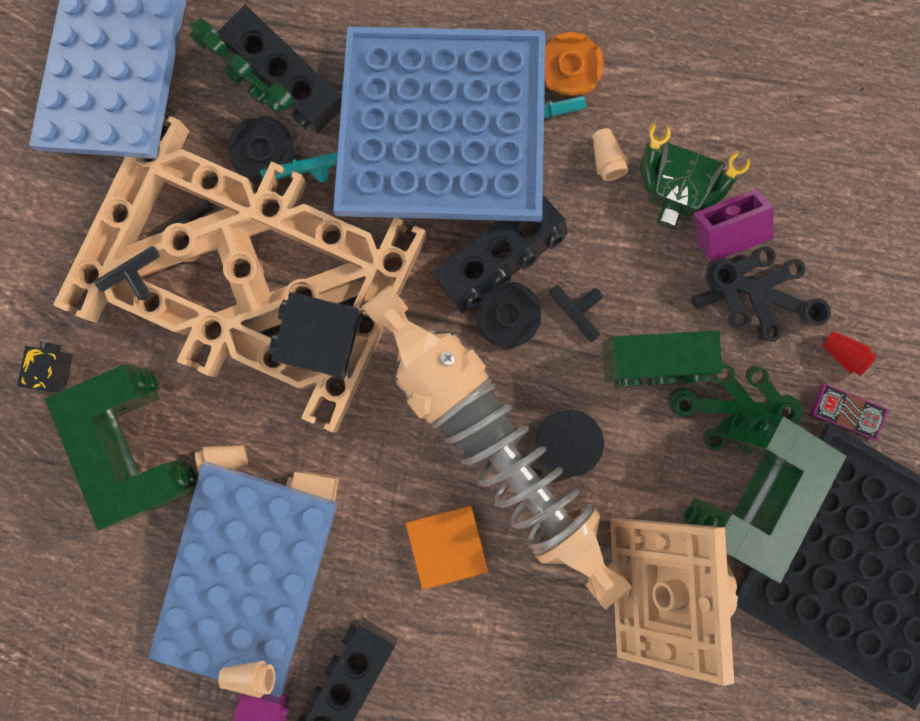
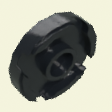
[228,116,295,183]
[475,282,542,348]
[536,409,604,477]

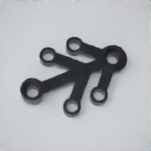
[706,246,831,342]

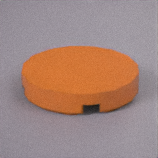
[544,31,604,99]

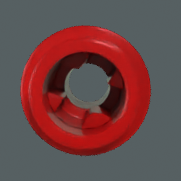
[821,330,877,376]

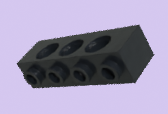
[217,4,342,134]
[432,195,568,314]
[297,618,398,721]

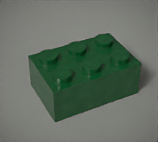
[602,330,723,388]

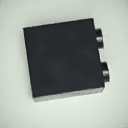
[269,292,363,380]

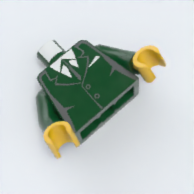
[640,122,750,229]

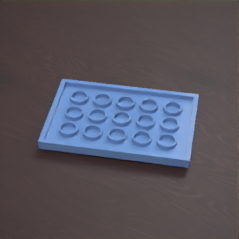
[29,0,186,159]
[148,461,338,698]

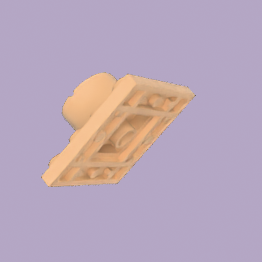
[610,518,738,686]

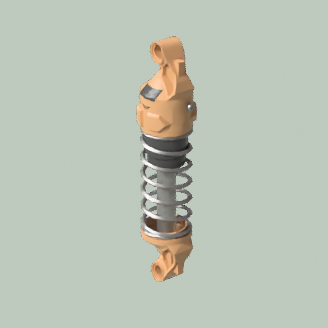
[362,285,632,610]

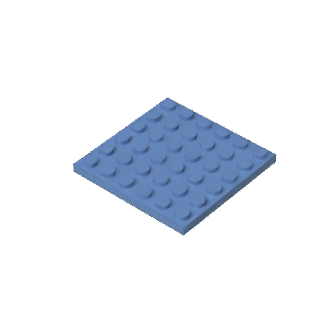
[333,27,545,222]

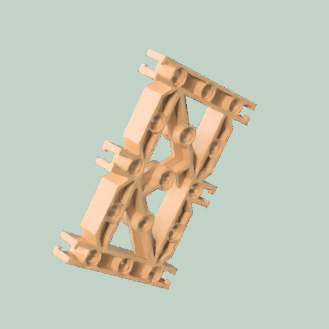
[53,116,427,432]

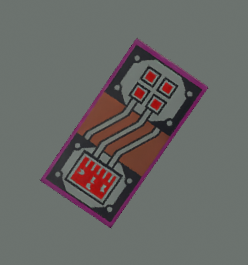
[809,384,889,441]

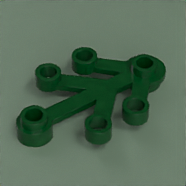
[188,17,294,114]
[668,363,803,454]

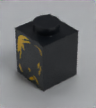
[17,341,73,393]

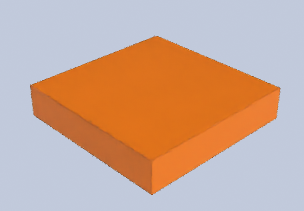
[406,505,488,590]

